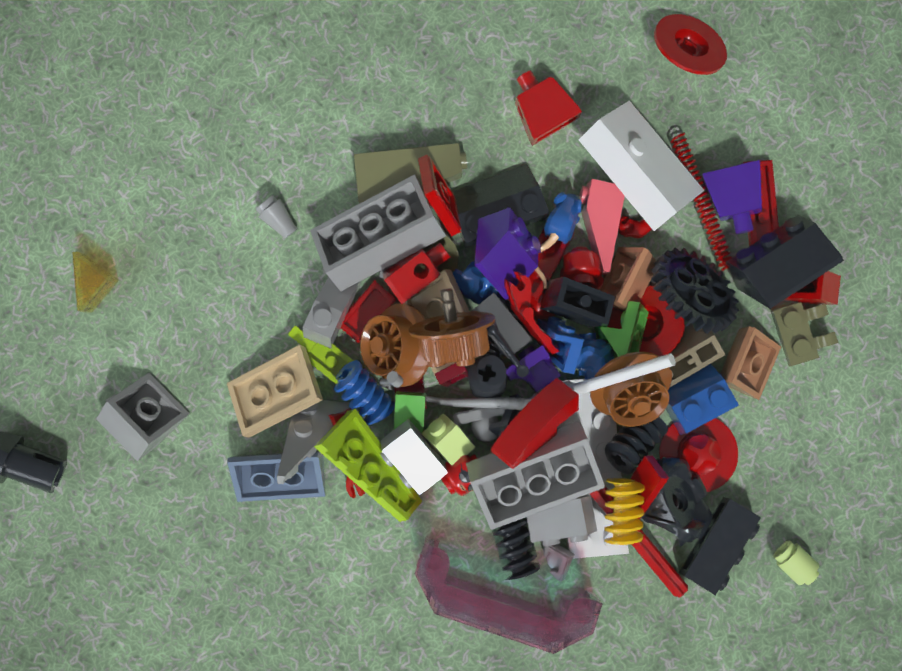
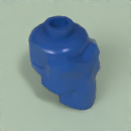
[452,260,502,304]
[576,333,615,380]

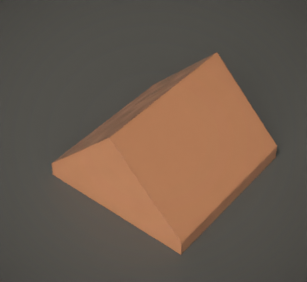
[598,247,656,312]
[720,326,781,400]

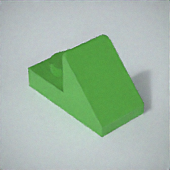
[600,301,649,357]

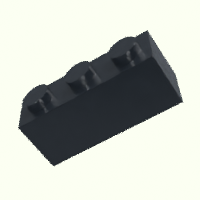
[679,497,761,596]

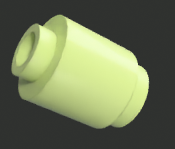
[773,540,819,585]

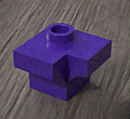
[506,345,561,393]

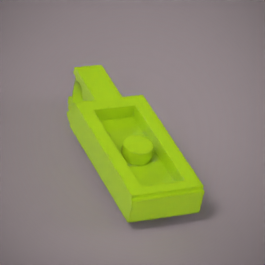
[288,325,363,391]

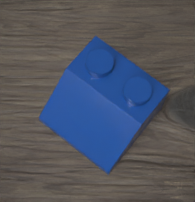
[666,364,739,435]

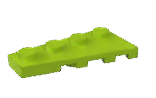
[314,408,422,522]

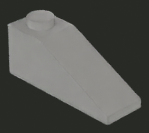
[303,277,361,348]

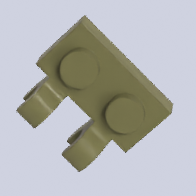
[771,302,839,367]

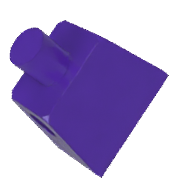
[703,160,762,234]

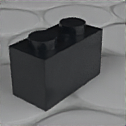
[540,277,616,327]

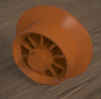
[360,304,429,387]
[590,352,672,427]

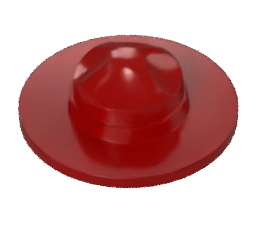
[654,14,727,75]
[607,286,685,356]
[659,418,738,492]

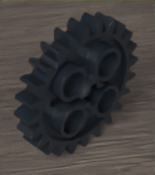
[651,247,739,334]

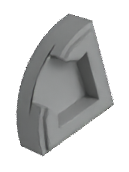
[543,544,575,582]

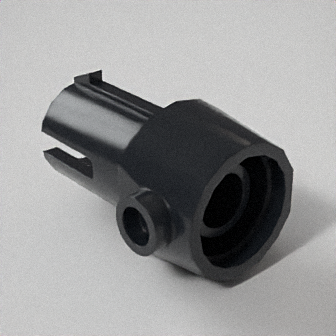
[0,431,67,494]

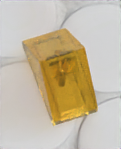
[72,252,118,313]

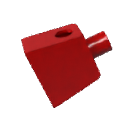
[515,70,582,146]
[382,243,450,304]

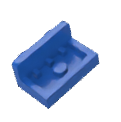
[537,316,584,374]

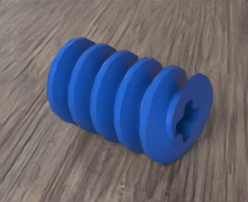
[334,360,395,426]

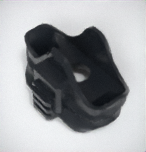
[642,457,712,547]

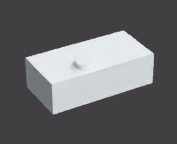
[579,100,704,231]

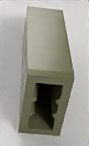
[354,143,467,204]

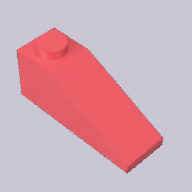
[579,179,625,275]

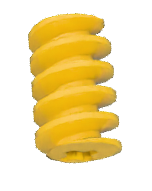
[604,478,645,545]

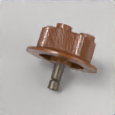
[409,288,496,367]

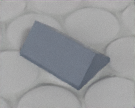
[227,451,325,502]

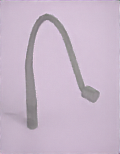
[379,371,532,410]

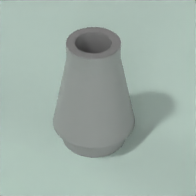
[256,195,298,239]

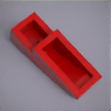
[491,378,579,469]

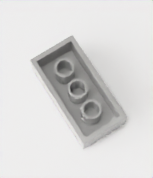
[310,174,446,291]
[466,420,605,530]

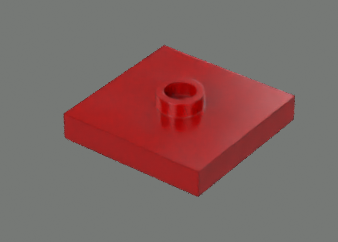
[418,155,462,236]

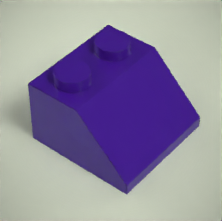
[475,208,541,300]

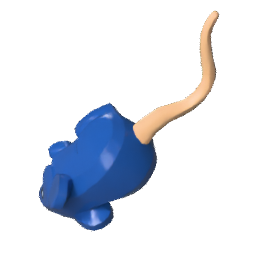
[535,192,582,289]

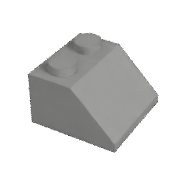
[97,373,190,461]

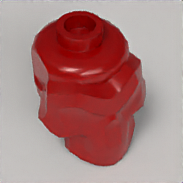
[560,246,605,289]

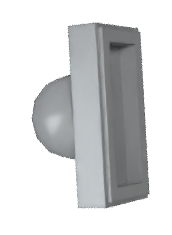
[453,408,505,442]

